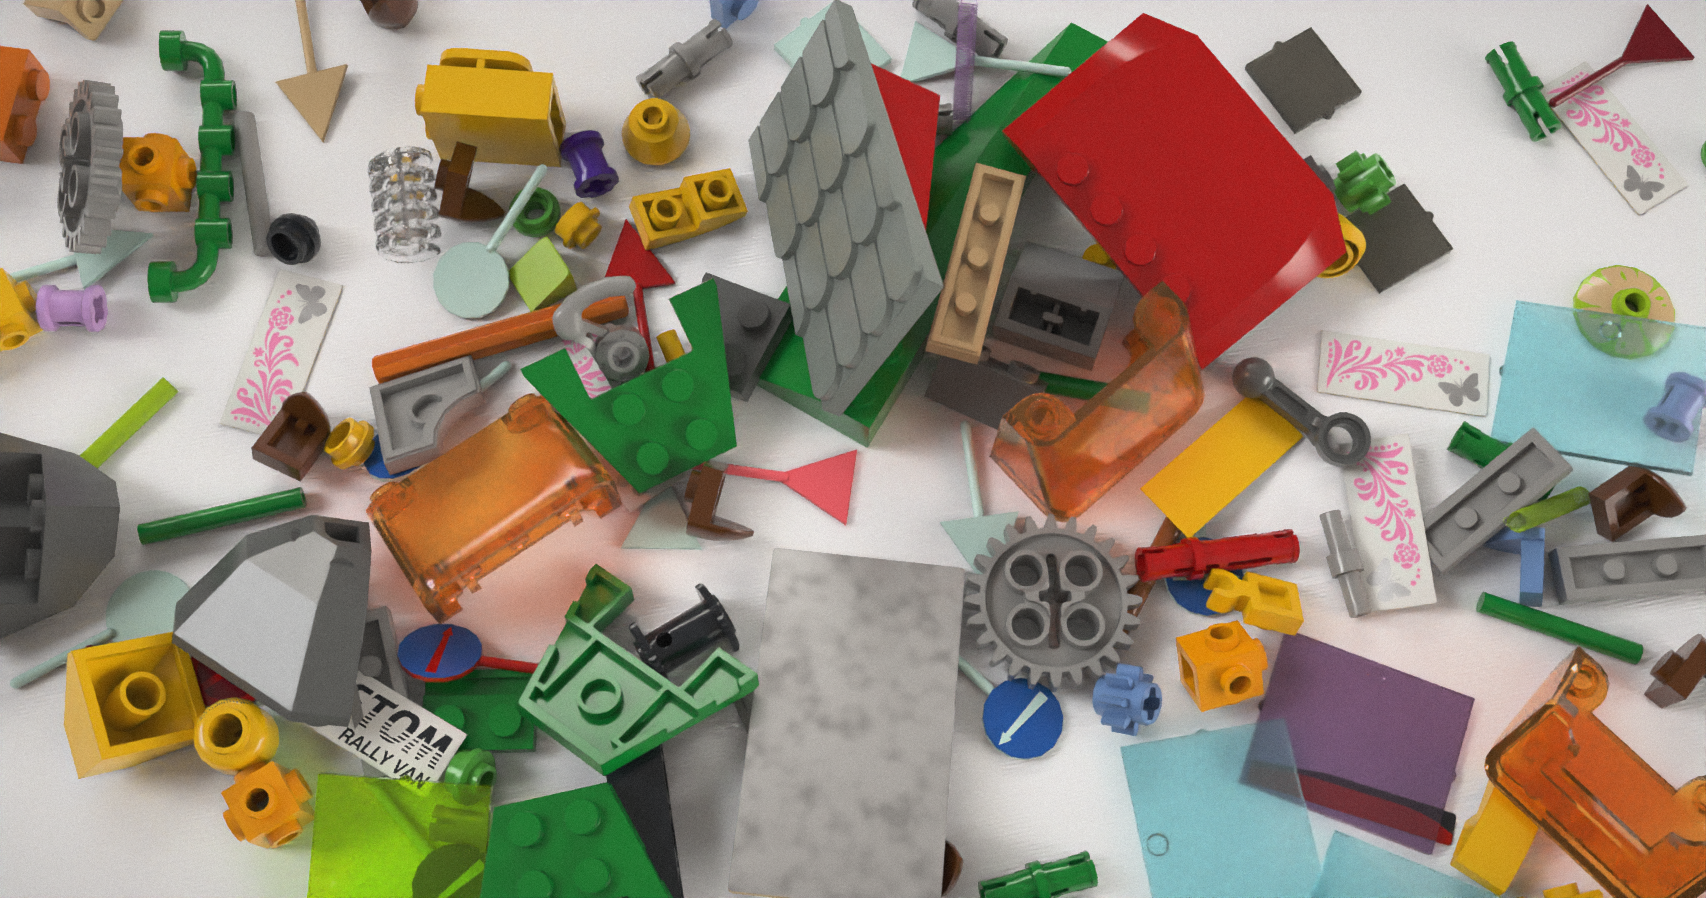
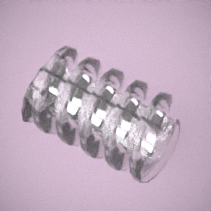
[367,146,442,263]

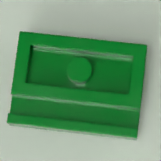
[422,669,537,754]

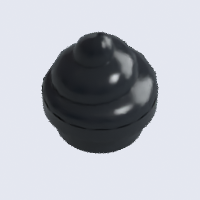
[266,213,321,265]

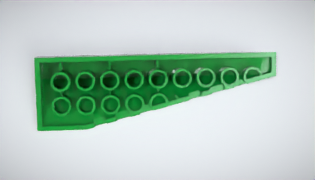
[757,22,1108,448]

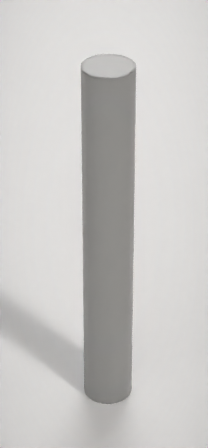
[234,111,272,257]

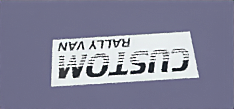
[301,669,467,799]

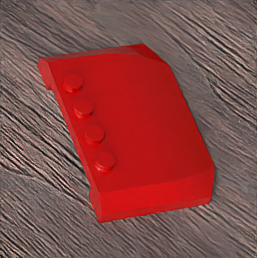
[1002,13,1347,371]

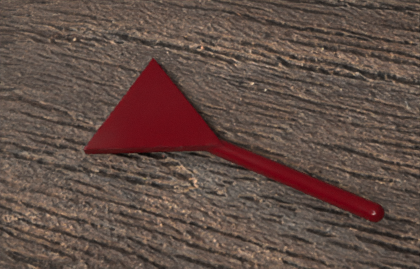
[1549,4,1695,108]

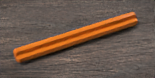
[372,296,629,384]

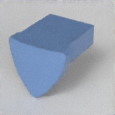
[1482,527,1545,607]

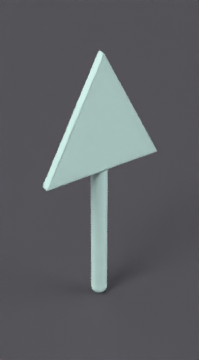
[10,230,154,290]
[940,420,1019,575]

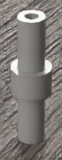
[1319,510,1371,618]

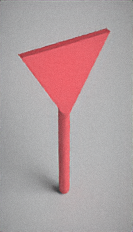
[692,449,857,526]

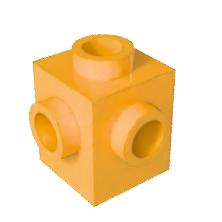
[119,133,197,212]
[1175,620,1268,712]
[221,761,318,849]

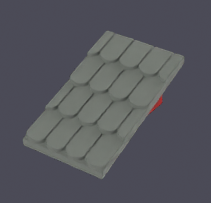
[748,0,944,417]

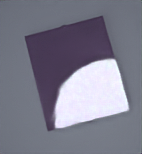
[1237,633,1475,856]

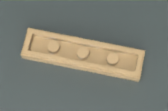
[925,163,1026,365]

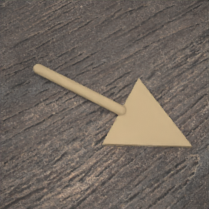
[275,0,348,143]

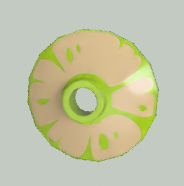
[1572,265,1675,361]

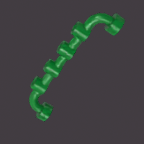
[147,30,237,303]

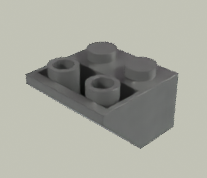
[993,241,1124,371]

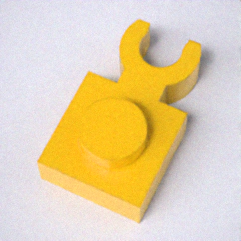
[1203,568,1304,636]

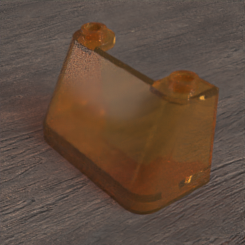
[989,281,1205,522]
[366,393,623,624]
[1484,646,1706,898]

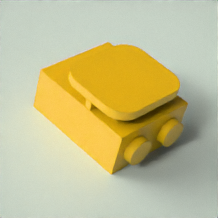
[415,48,566,167]

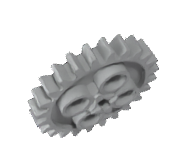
[57,79,123,254]
[963,514,1143,692]

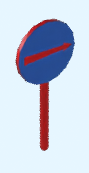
[397,624,539,682]

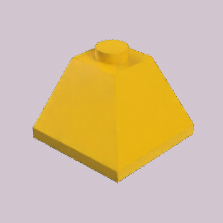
[64,632,206,779]

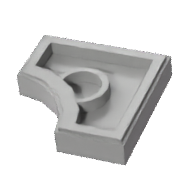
[369,355,485,475]

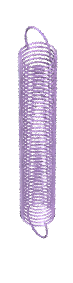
[952,0,978,130]

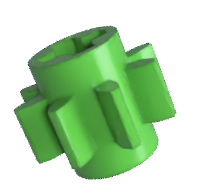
[1333,150,1396,215]

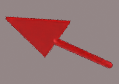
[605,219,675,372]

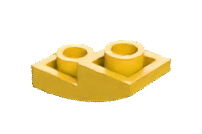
[629,168,748,250]
[1450,762,1552,896]

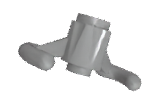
[552,276,650,388]

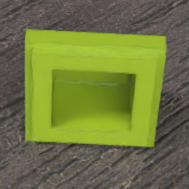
[509,236,577,312]

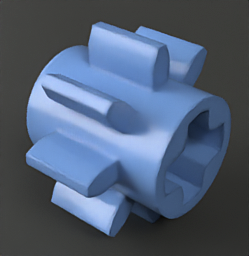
[1092,663,1162,736]

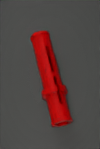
[1134,529,1300,583]

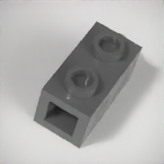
[924,345,1051,441]

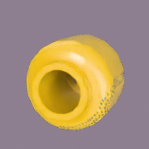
[194,697,279,776]

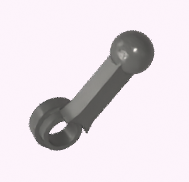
[1232,357,1371,467]

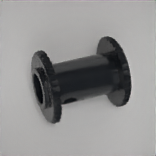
[629,583,740,681]

